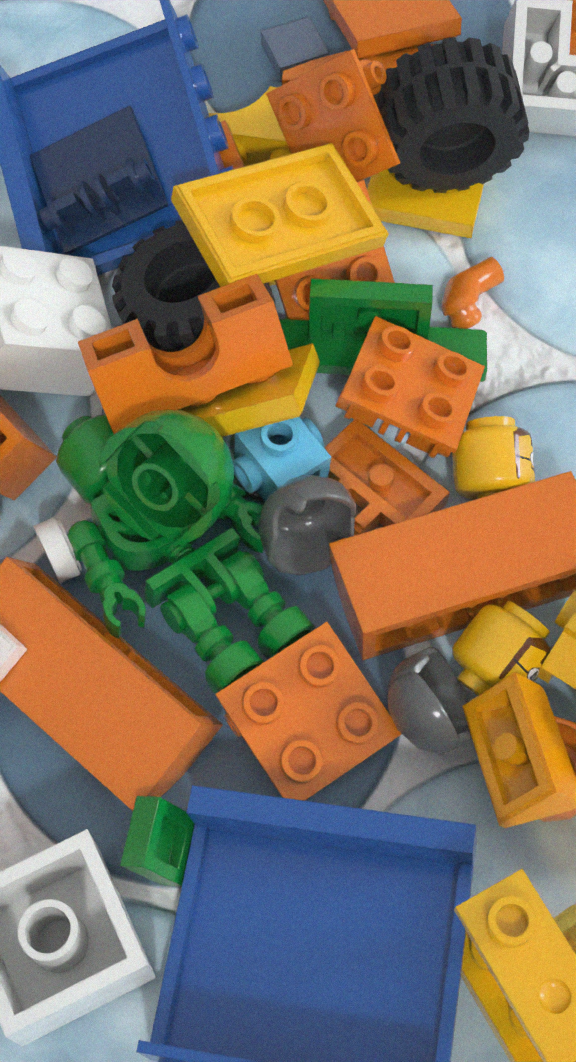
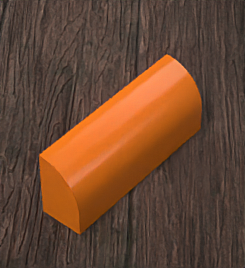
[329,471,576,661]
[0,557,223,811]

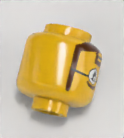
[452,416,535,500]
[452,601,551,696]

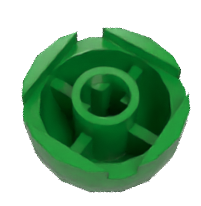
[99,410,234,545]

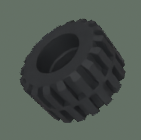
[374,37,529,193]
[112,220,276,352]

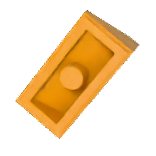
[462,672,576,828]

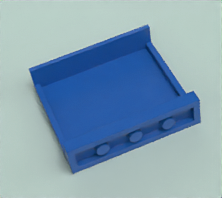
[0,0,234,275]
[136,785,477,1062]

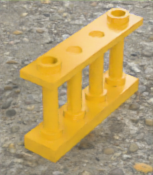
[454,869,576,1062]

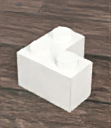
[502,0,576,136]

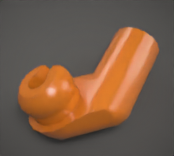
[441,257,504,329]

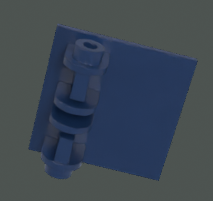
[30,106,169,255]

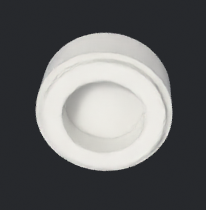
[33,517,82,584]

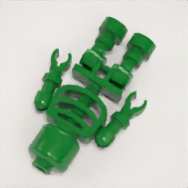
[56,414,315,694]

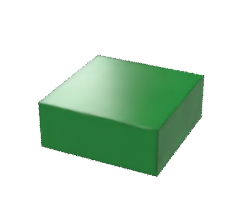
[120,796,195,887]

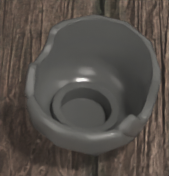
[259,475,356,576]
[387,647,471,754]

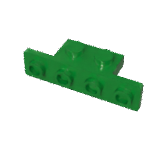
[279,278,487,382]

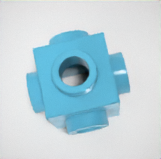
[233,417,332,502]

